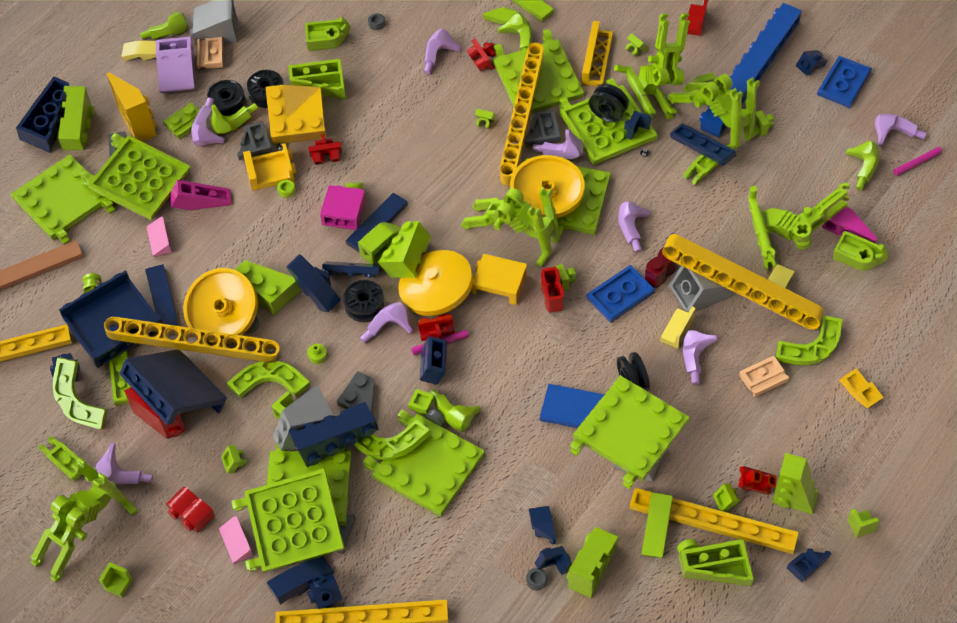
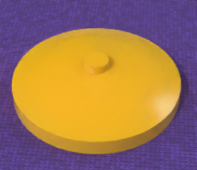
[510,155,585,218]
[398,250,474,316]
[183,268,258,344]

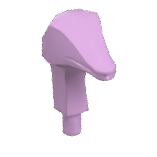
[424,29,461,74]
[191,97,225,147]
[874,113,926,146]
[533,130,584,160]
[618,201,651,253]
[360,302,413,343]
[683,330,718,385]
[95,443,153,484]

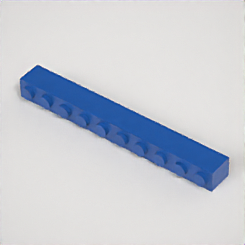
[699,3,802,138]

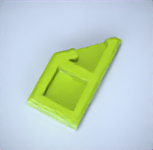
[483,7,518,25]

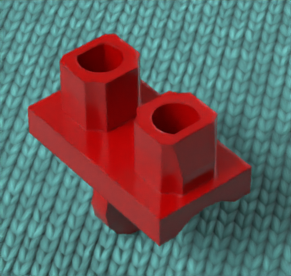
[466,39,496,72]
[308,134,342,165]
[418,313,455,341]
[738,466,777,495]

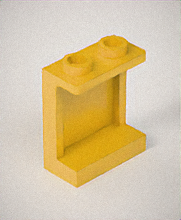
[243,143,296,191]
[472,254,527,305]

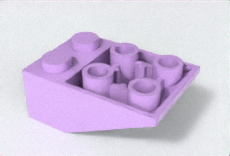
[156,37,195,93]

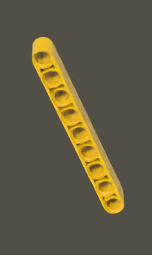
[500,43,543,186]
[662,234,824,330]
[104,317,279,363]

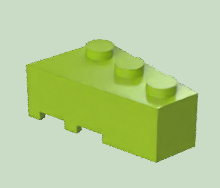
[288,59,346,99]
[58,86,95,151]
[378,221,431,278]
[234,260,301,315]
[772,453,818,514]
[566,527,618,598]
[678,539,754,586]

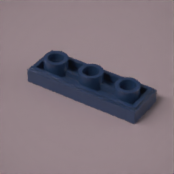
[322,261,382,278]

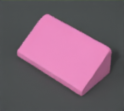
[147,217,172,257]
[219,516,253,564]

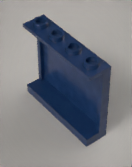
[59,270,163,368]
[119,349,227,425]

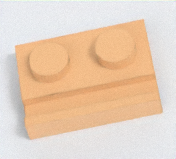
[197,37,223,69]
[739,356,789,398]

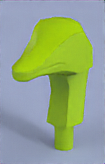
[140,10,188,39]
[498,13,532,50]
[210,103,258,135]
[846,141,880,191]
[430,389,481,432]

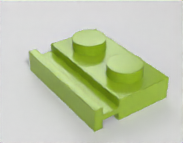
[163,102,208,140]

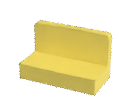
[660,306,696,349]

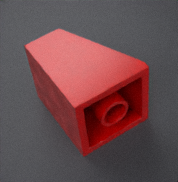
[124,387,186,439]

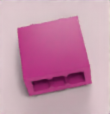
[320,185,366,230]

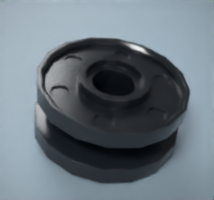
[247,69,284,108]
[207,80,246,116]
[588,84,630,122]
[344,280,384,322]
[617,352,650,391]

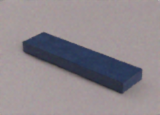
[670,123,736,166]
[346,193,408,253]
[145,264,179,326]

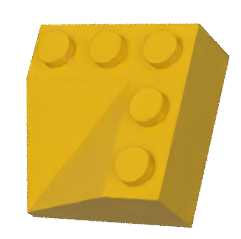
[106,72,157,142]
[266,85,327,145]

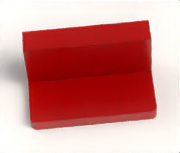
[687,0,708,36]

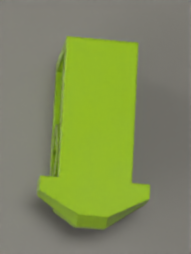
[305,17,351,51]
[358,222,401,264]
[833,231,888,271]

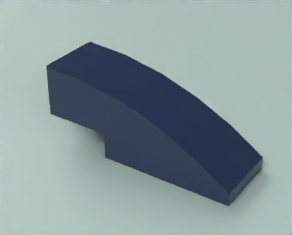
[286,254,341,312]
[267,556,335,605]

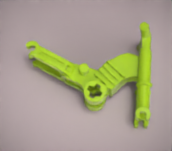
[614,13,690,120]
[666,74,760,150]
[748,182,850,271]
[461,187,564,267]
[30,457,138,583]

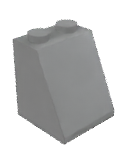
[190,0,237,45]
[669,266,734,313]
[273,386,333,451]

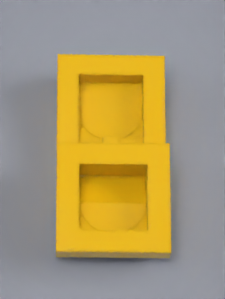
[839,368,884,409]

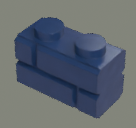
[420,336,447,385]

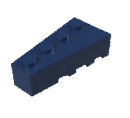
[16,76,70,153]
[289,402,379,467]

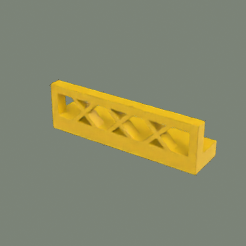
[582,21,613,86]

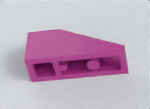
[171,180,231,210]
[822,207,877,244]

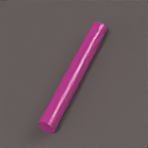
[893,147,942,176]
[411,330,468,355]

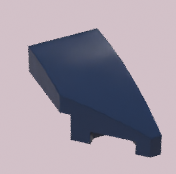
[529,506,556,544]
[787,548,832,582]

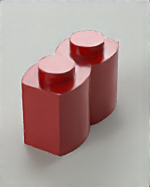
[541,267,564,313]
[166,486,215,533]

